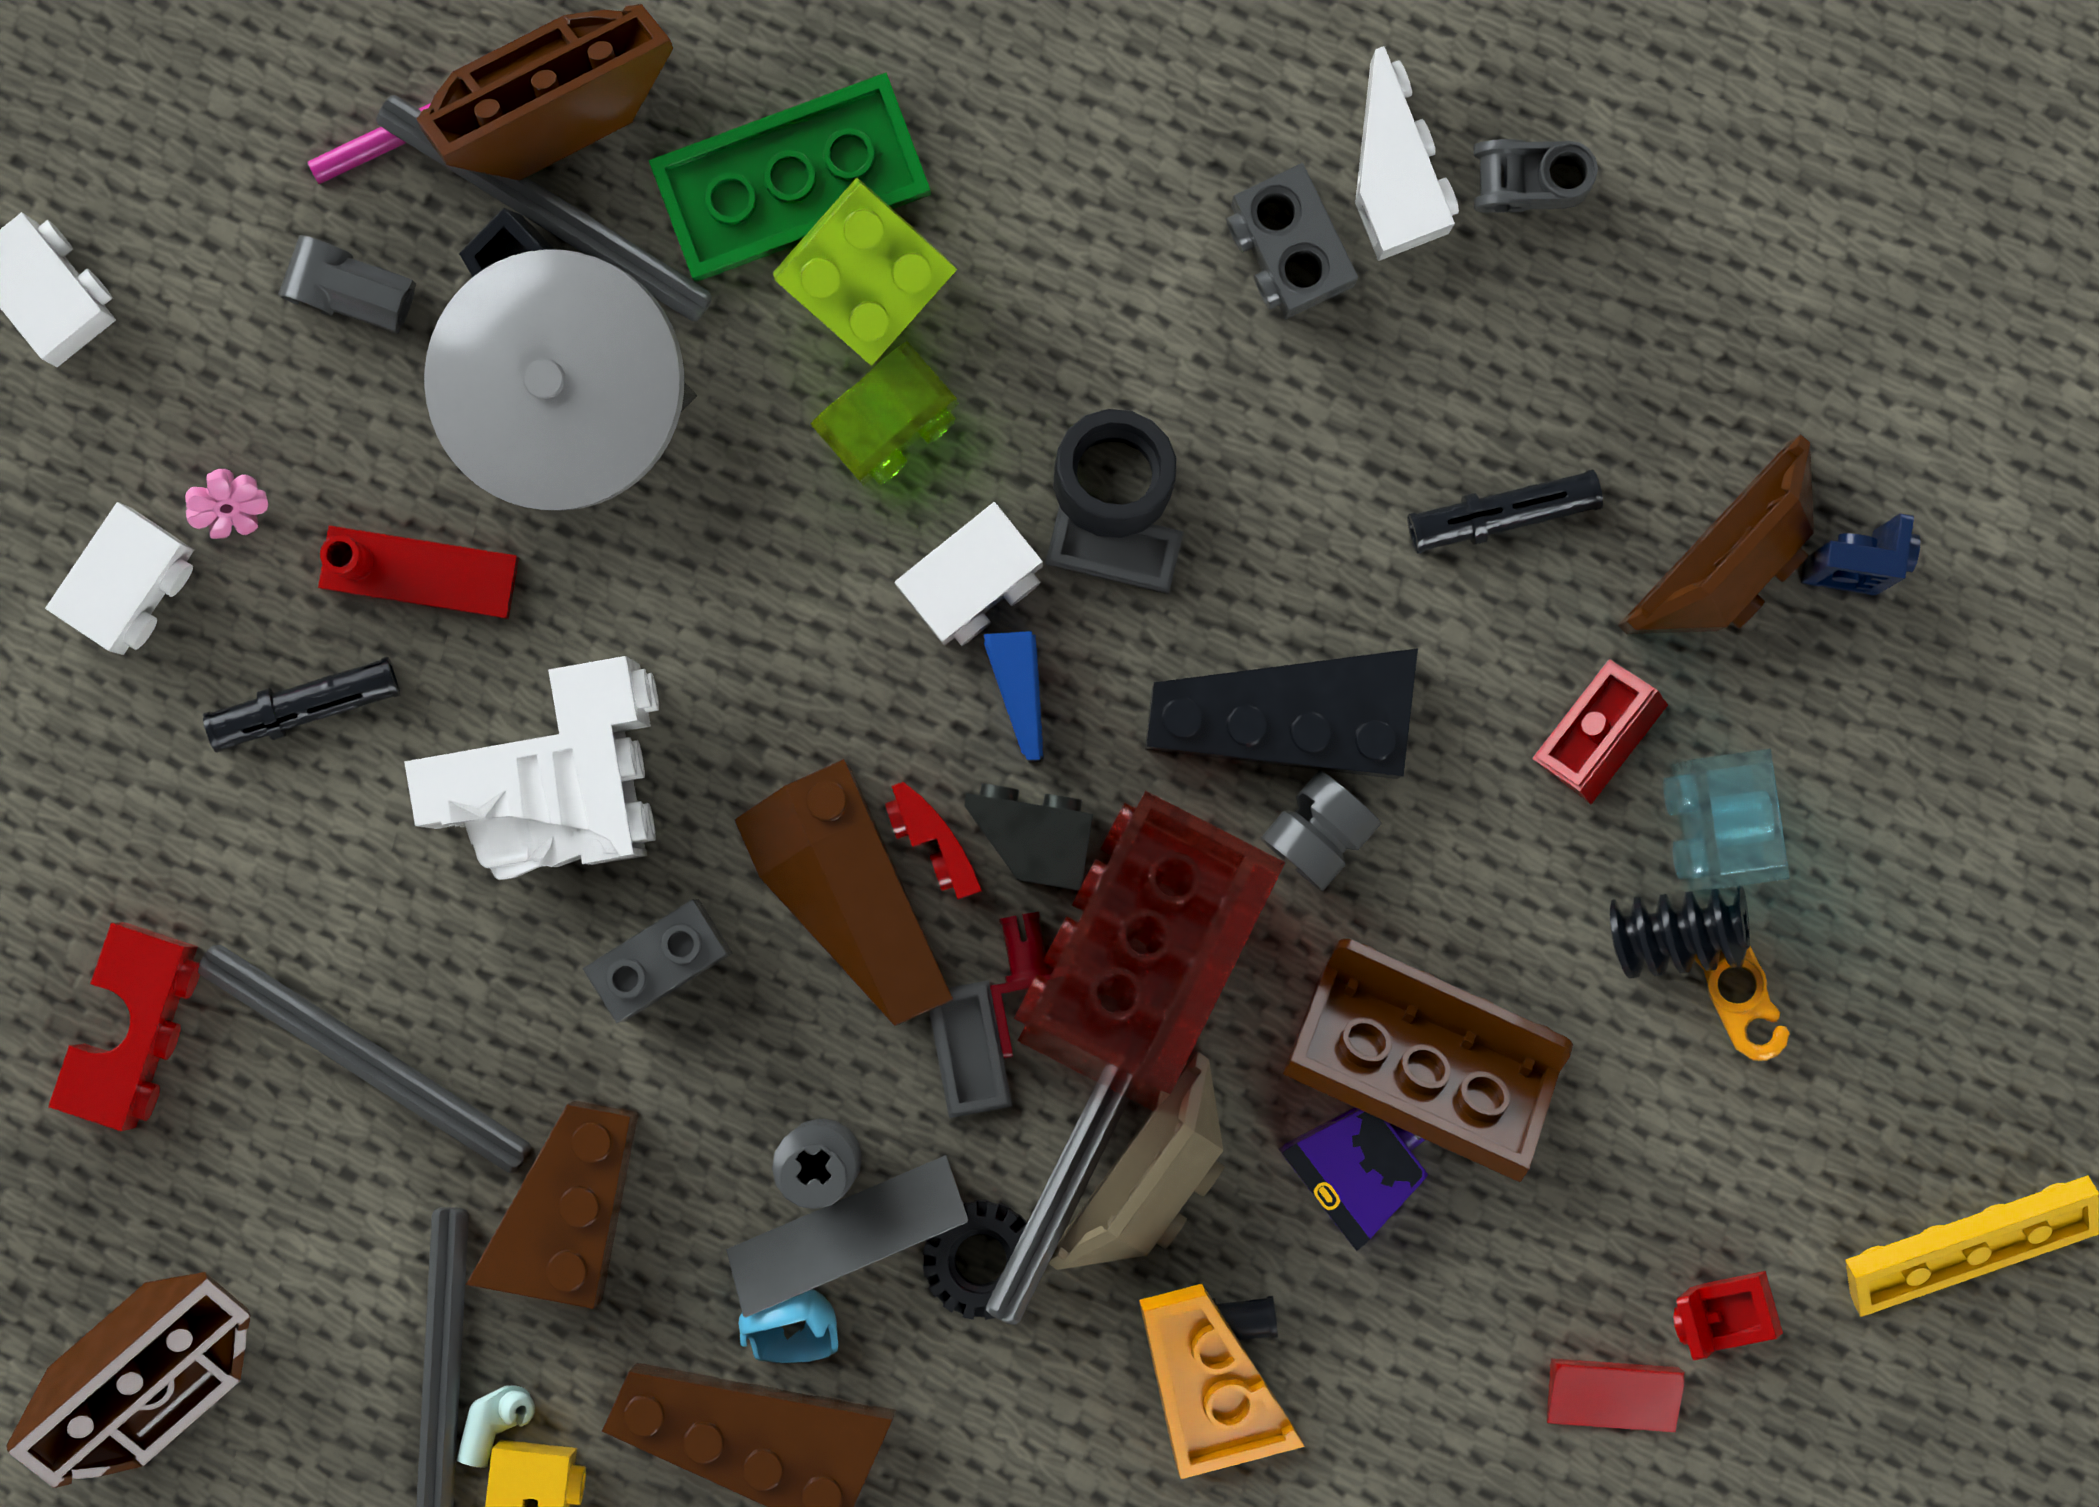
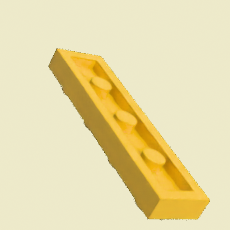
[1845,1175,2099,1317]

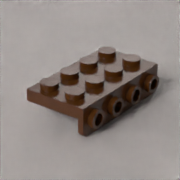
[1283,939,1573,1182]

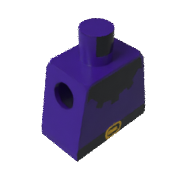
[1278,1107,1428,1251]

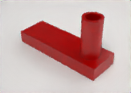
[318,525,519,619]

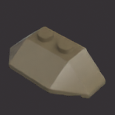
[1048,1050,1225,1270]

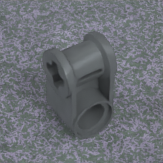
[1473,139,1598,213]

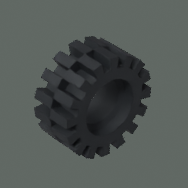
[923,1200,1027,1320]

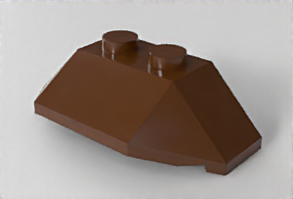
[416,4,673,181]
[1618,434,1814,634]
[6,1272,251,1488]

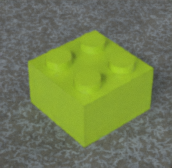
[773,178,957,366]

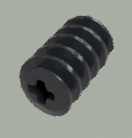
[1610,886,1750,979]

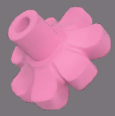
[185,469,268,539]

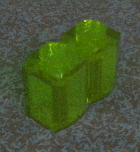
[810,341,959,486]

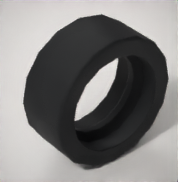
[1053,409,1177,538]

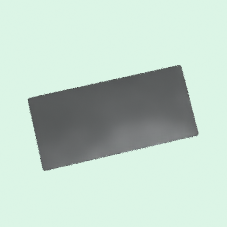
[726,1155,969,1317]

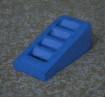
[983,631,1044,763]

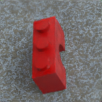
[48,922,200,1131]

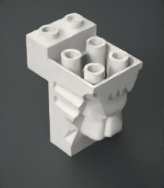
[404,656,659,880]

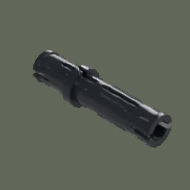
[1407,469,1603,554]
[203,657,401,753]

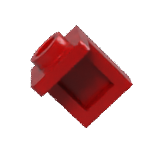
[1673,1271,1783,1361]

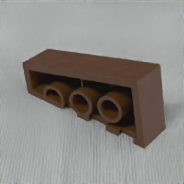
[602,1363,896,1507]

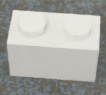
[0,212,116,367]
[45,502,194,655]
[894,502,1043,646]

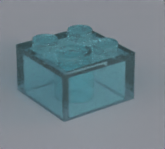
[1663,749,1790,890]

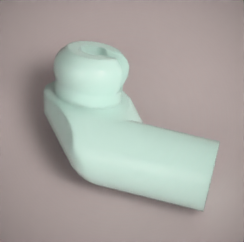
[456,1385,535,1468]

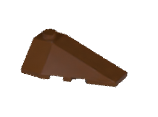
[734,759,954,1026]

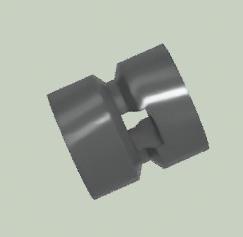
[1260,770,1382,891]

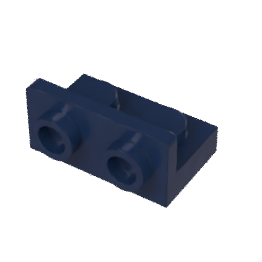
[1801,513,1920,595]

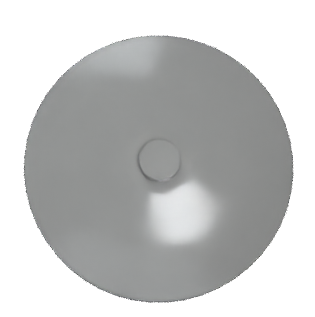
[424,250,684,510]

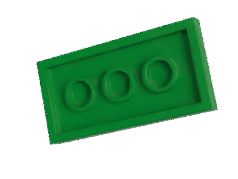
[648,72,931,283]

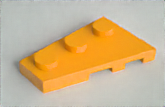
[1139,1284,1305,1479]

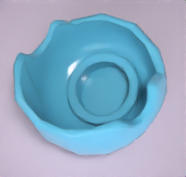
[738,1289,838,1363]

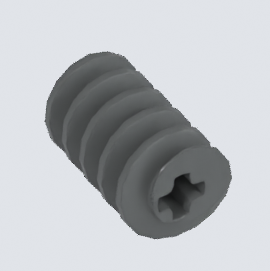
[772,1118,862,1209]

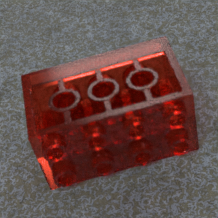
[1014,791,1286,1111]

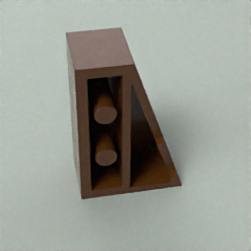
[466,1101,639,1309]

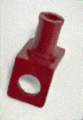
[990,911,1077,1059]

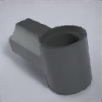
[278,235,416,334]

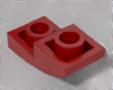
[885,782,983,900]

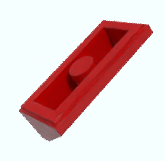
[1532,659,1668,804]
[1547,1358,1685,1432]

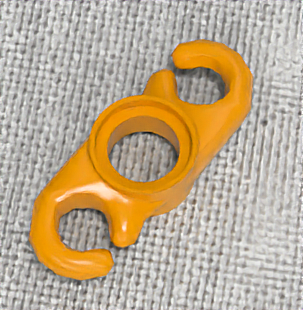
[1695,946,1790,1061]

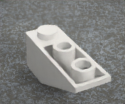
[1355,46,1459,261]

